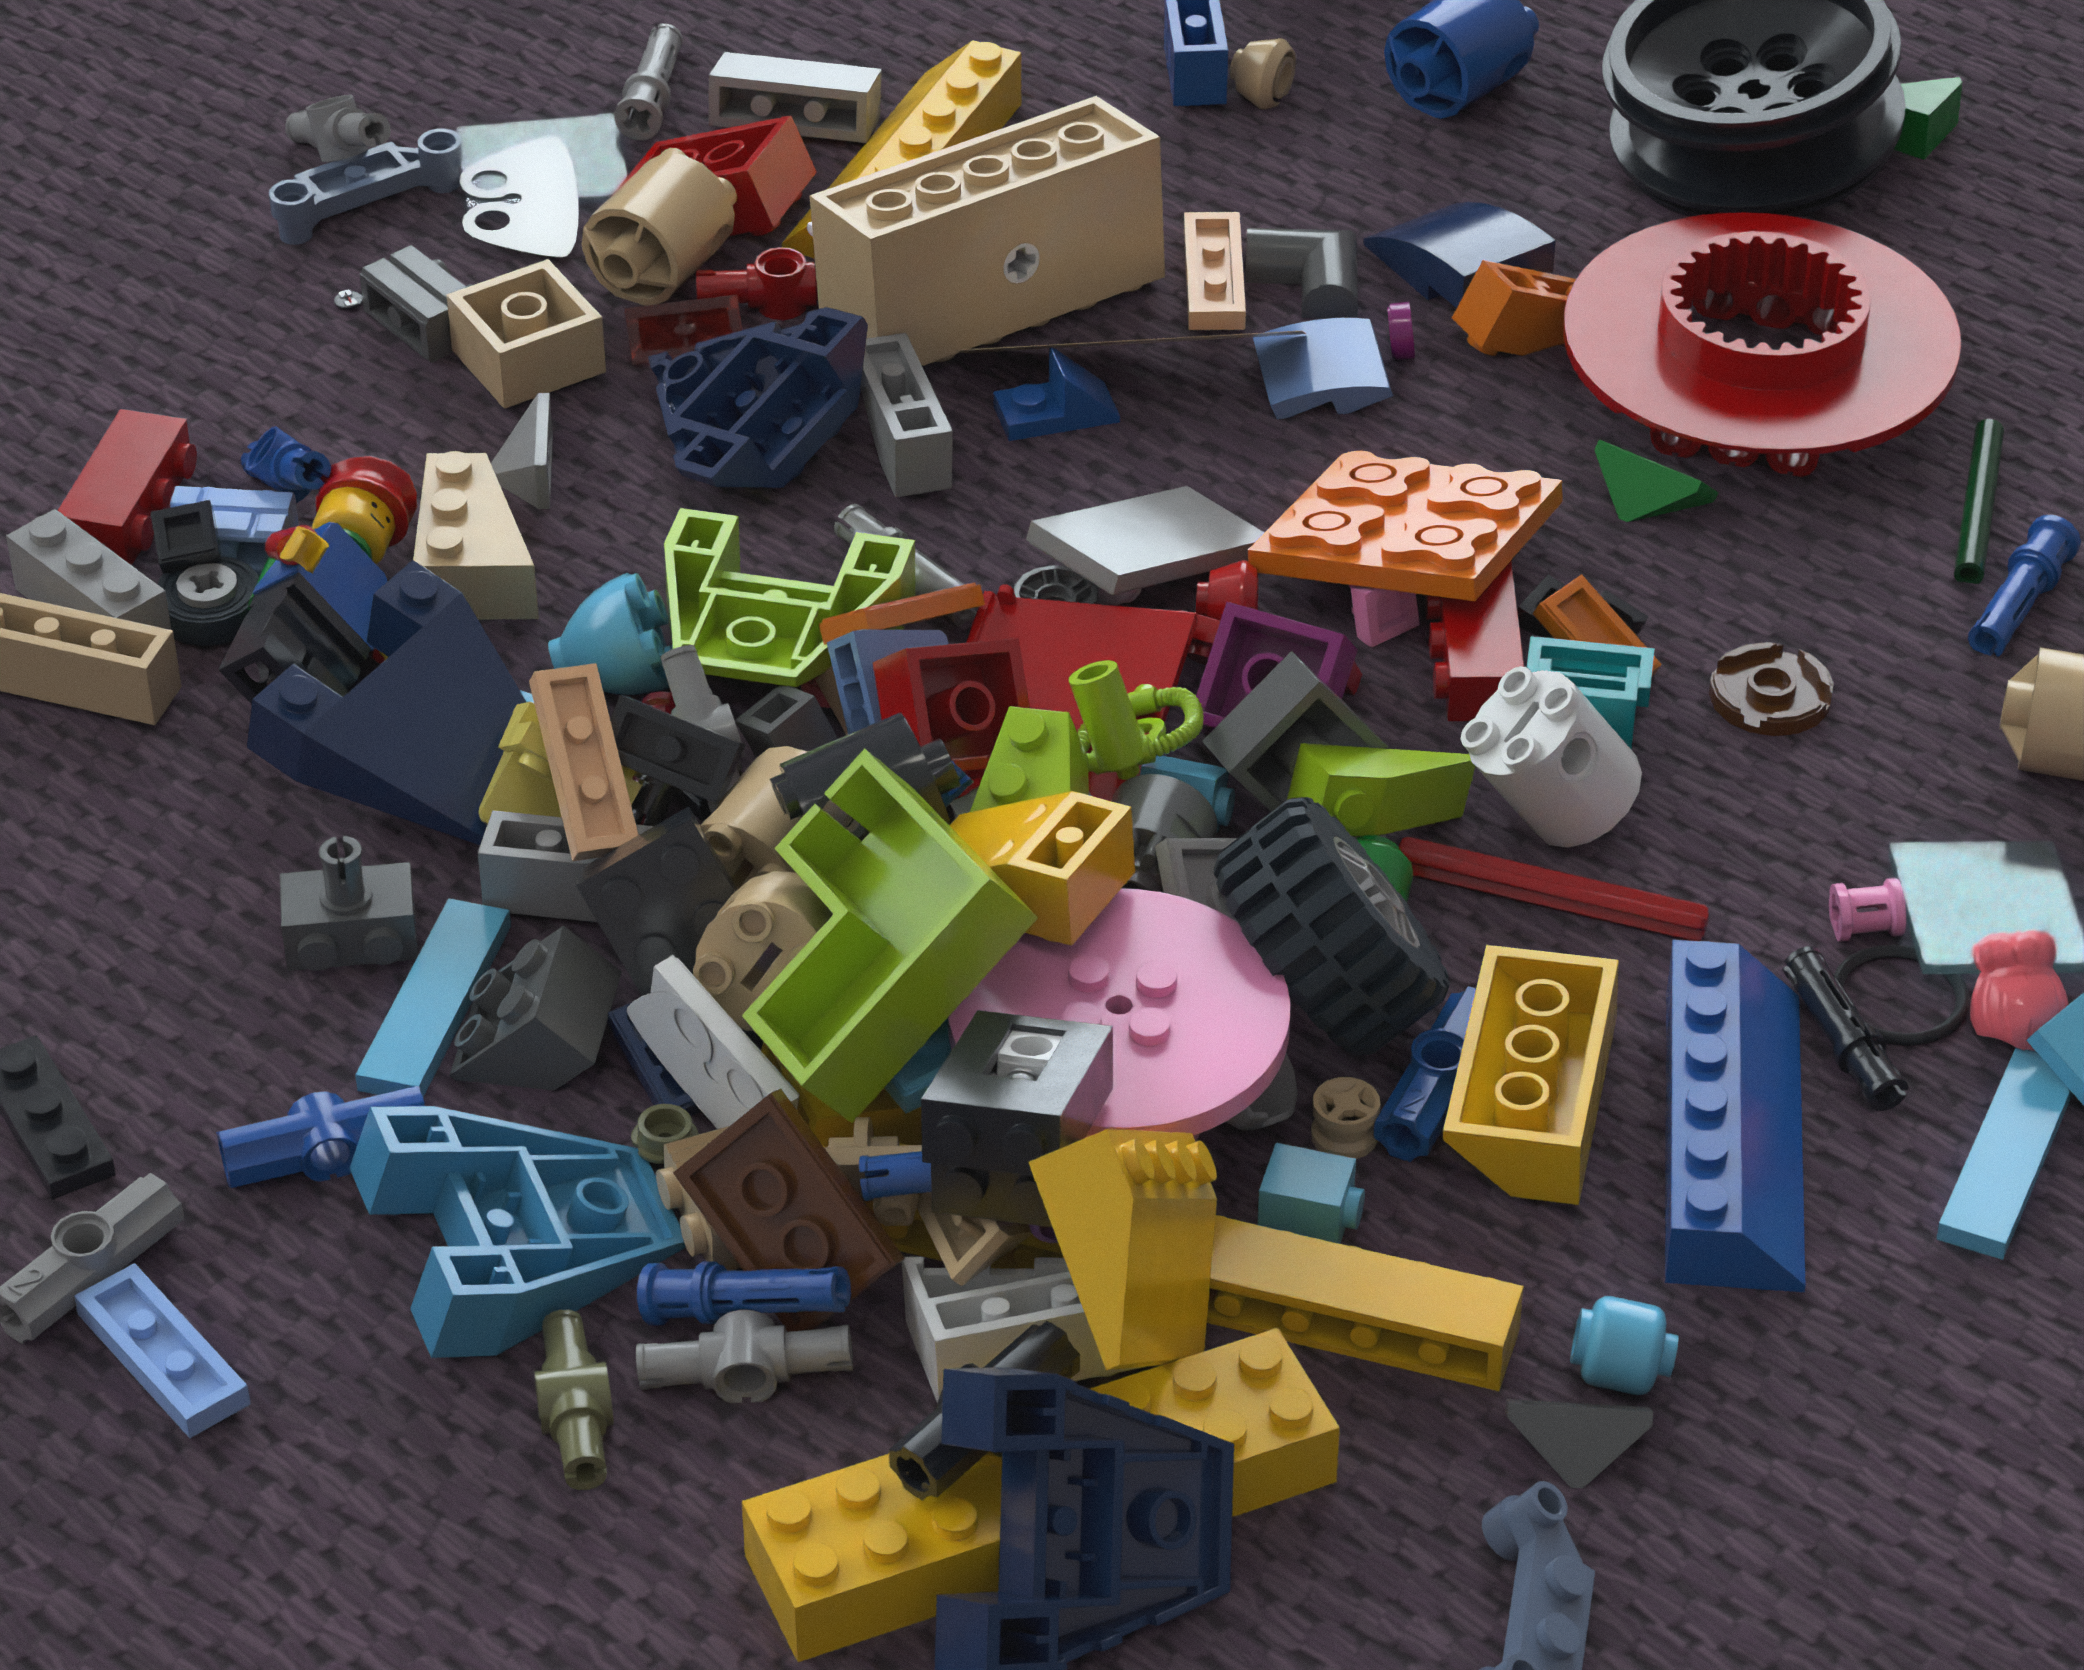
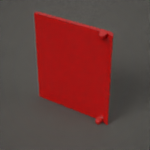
[955,585,1198,801]

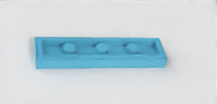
[355,898,511,1097]
[1936,1048,2073,1260]

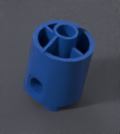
[1384,0,1539,119]

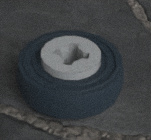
[157,557,259,646]

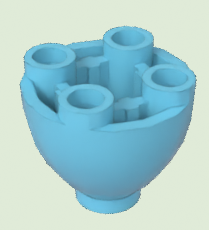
[548,573,672,695]

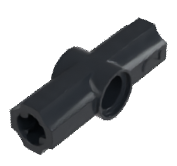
[889,1321,1080,1501]

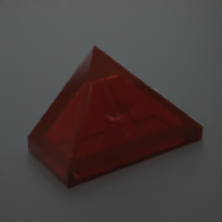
[624,295,742,365]

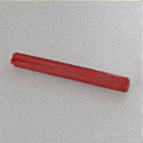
[1399,836,1709,941]

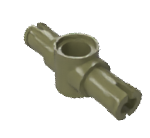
[534,1309,614,1490]

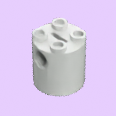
[1460,667,1642,848]

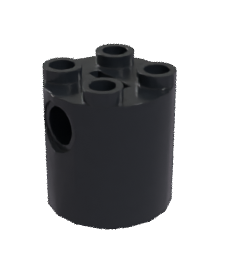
[770,712,961,841]

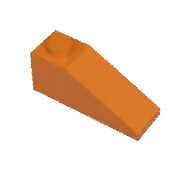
[1452,260,1576,356]

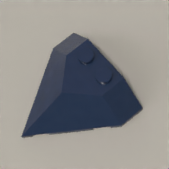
[648,307,868,488]

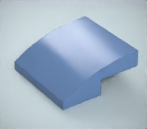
[1253,318,1393,419]

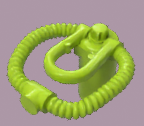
[1069,660,1204,780]

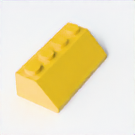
[1443,945,1619,1205]

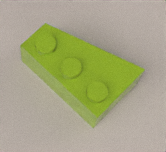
[970,706,1089,812]

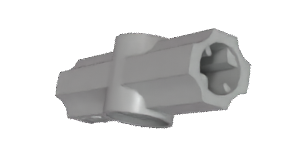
[0,1173,184,1344]

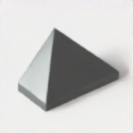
[1505,1399,1653,1488]

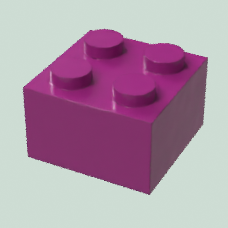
[1196,602,1358,735]

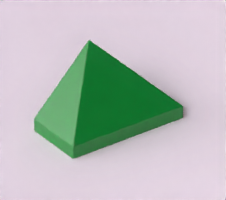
[1594,439,1719,522]

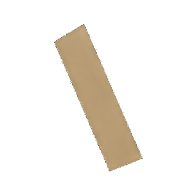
[955,331,1307,353]

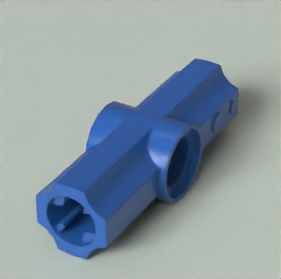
[1374,986,1476,1162]
[216,1086,425,1188]

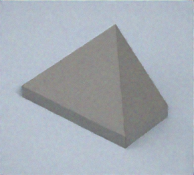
[491,393,553,509]

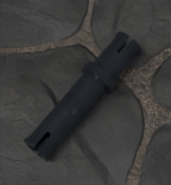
[1782,946,1909,1111]

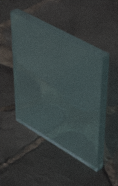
[457,114,627,213]
[1888,841,2084,974]

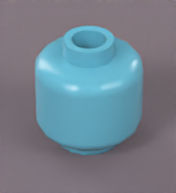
[1570,1296,1679,1395]

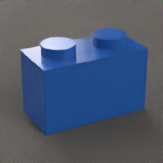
[1164,0,1228,106]

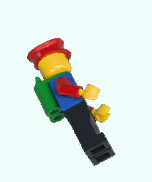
[218,456,417,704]

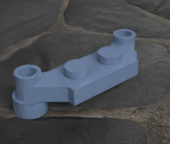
[269,129,463,245]
[1479,1481,1595,1670]

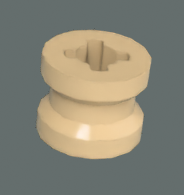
[1311,1077,1380,1159]

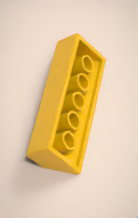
[782,40,1021,258]

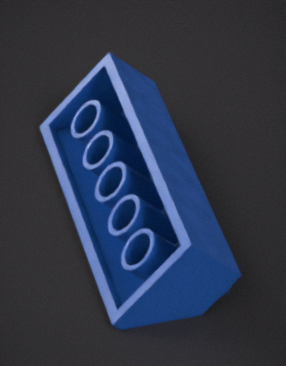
[1665,940,1806,1292]

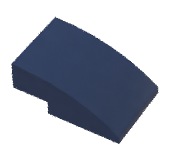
[1363,202,1556,309]

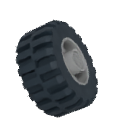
[1213,797,1450,1055]

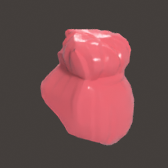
[1970,930,2069,1051]

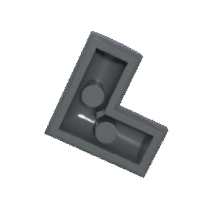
[1246,228,1358,318]

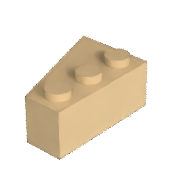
[413,451,539,619]

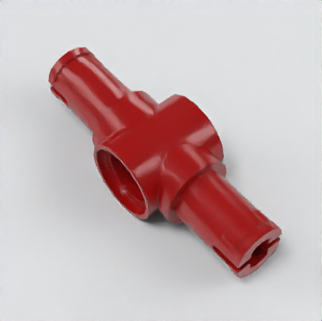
[696,247,818,320]

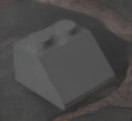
[1202,651,1390,812]

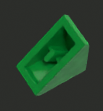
[1894,77,1963,160]

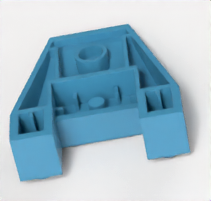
[349,1106,685,1358]

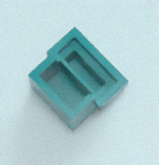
[1527,636,1655,750]

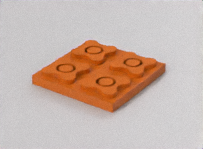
[1248,451,1563,601]

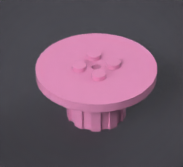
[948,889,1290,1142]

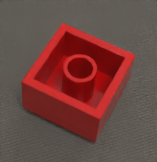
[873,638,1030,779]

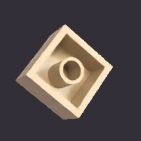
[447,259,606,409]

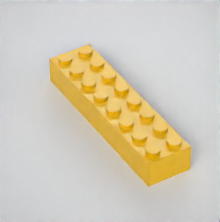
[742,1328,1340,1662]

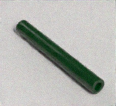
[1954,419,2004,584]

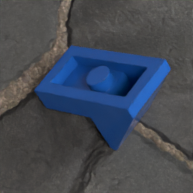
[993,347,1120,441]

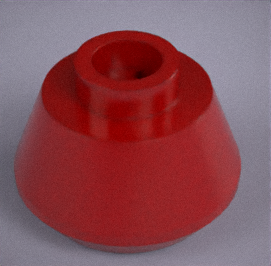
[1196,560,1259,621]

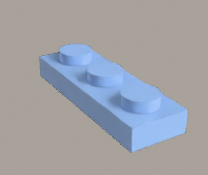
[74,1263,251,1438]

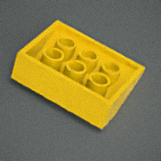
[1029,1129,1217,1370]

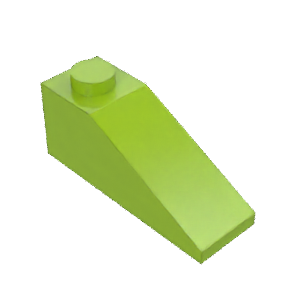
[1287,743,1475,836]

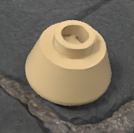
[1230,38,1296,110]

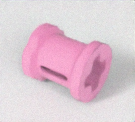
[1829,878,1906,942]

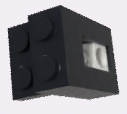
[921,1010,1113,1227]

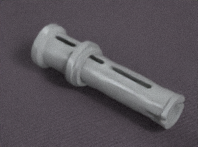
[614,23,683,140]

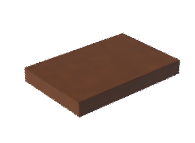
[673,1088,905,1332]

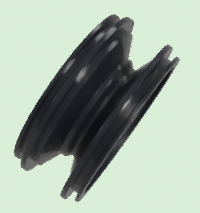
[1602,0,1906,217]

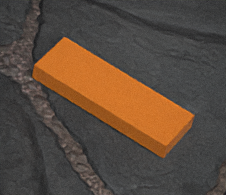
[819,582,985,645]

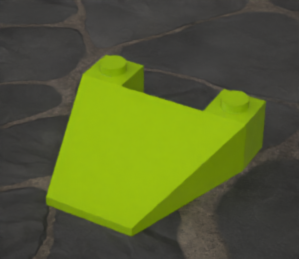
[664,508,916,687]

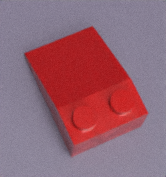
[611,115,817,236]

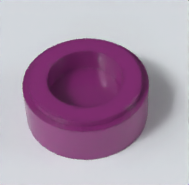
[1387,302,1415,360]

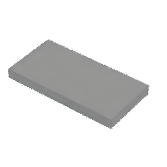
[1026,486,1265,595]

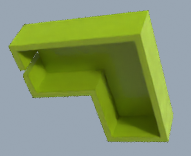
[742,748,1038,1123]

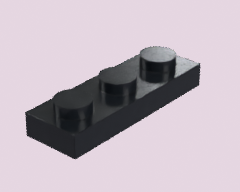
[0,1035,116,1200]

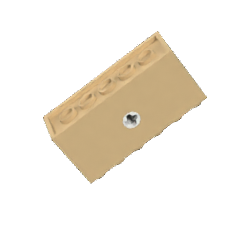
[807,96,1165,366]

